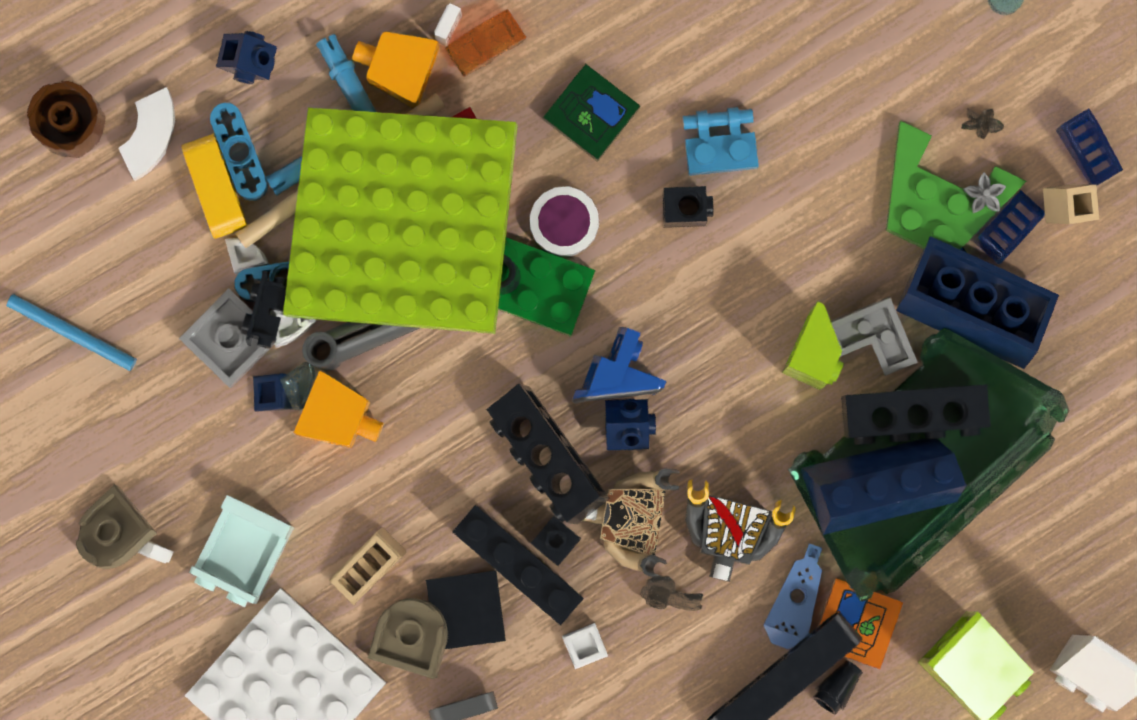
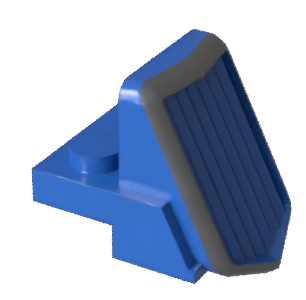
[572,327,667,404]

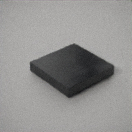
[426,570,506,649]

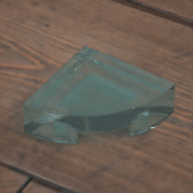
[280,362,315,410]

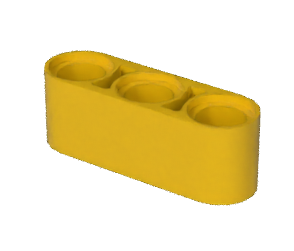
[181,133,248,239]

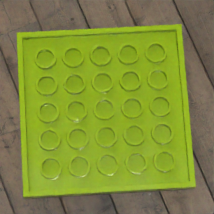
[283,107,518,334]

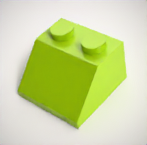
[782,301,844,390]

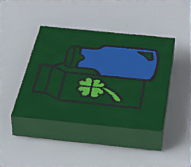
[543,64,640,162]

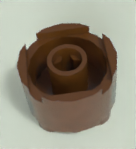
[27,81,105,158]

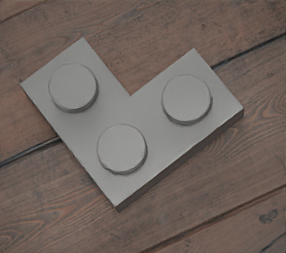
[831,296,917,376]

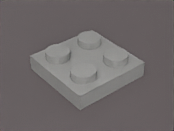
[179,288,274,388]

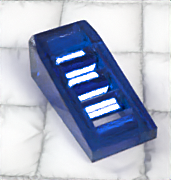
[1056,108,1123,186]
[973,190,1045,265]

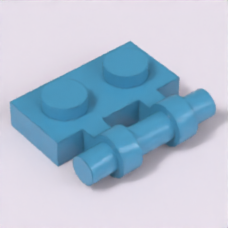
[683,107,759,176]

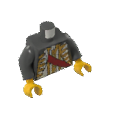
[685,479,796,582]

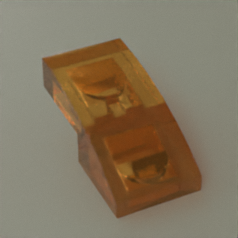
[445,9,527,77]

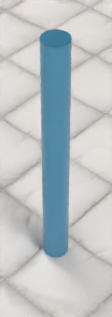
[6,294,137,371]

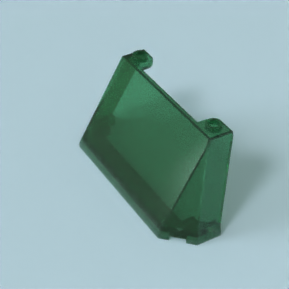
[788,328,1070,602]

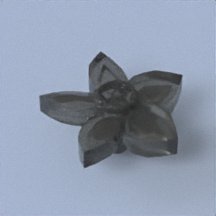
[961,108,1004,139]

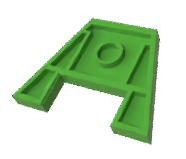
[886,121,1027,249]

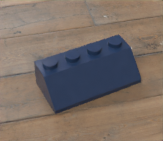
[896,236,1059,369]
[801,438,966,535]

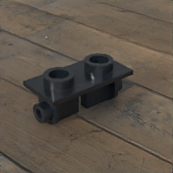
[241,271,287,349]

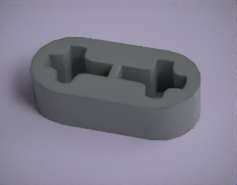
[428,691,498,720]

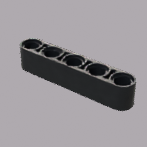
[707,611,863,720]

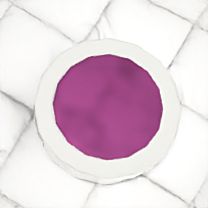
[530,186,599,257]

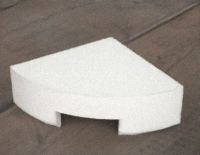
[225,238,269,274]
[138,541,174,564]

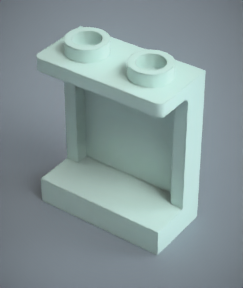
[189,495,294,607]

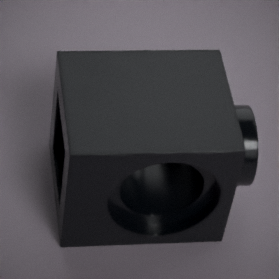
[662,186,714,228]
[531,516,581,567]

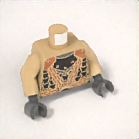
[582,468,680,579]

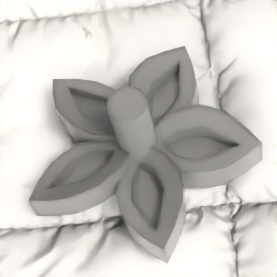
[963,173,1006,213]

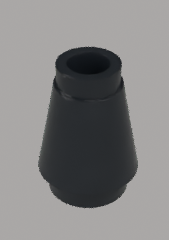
[813,660,863,715]

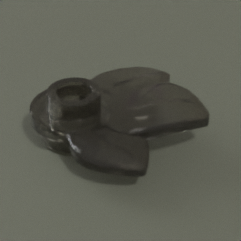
[640,576,703,611]

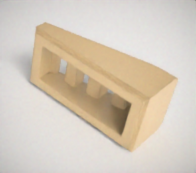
[329,528,406,605]

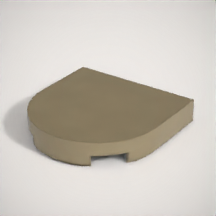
[76,484,157,569]
[368,598,448,679]

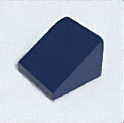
[253,373,298,412]

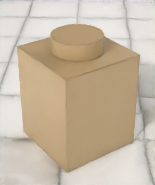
[1043,184,1099,224]

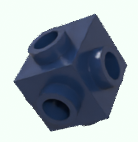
[216,31,277,84]
[605,399,656,450]

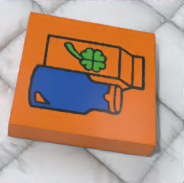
[819,578,903,669]

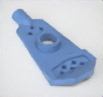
[763,543,822,649]

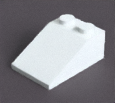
[1050,635,1137,712]

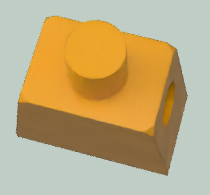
[352,32,440,108]
[293,371,384,448]

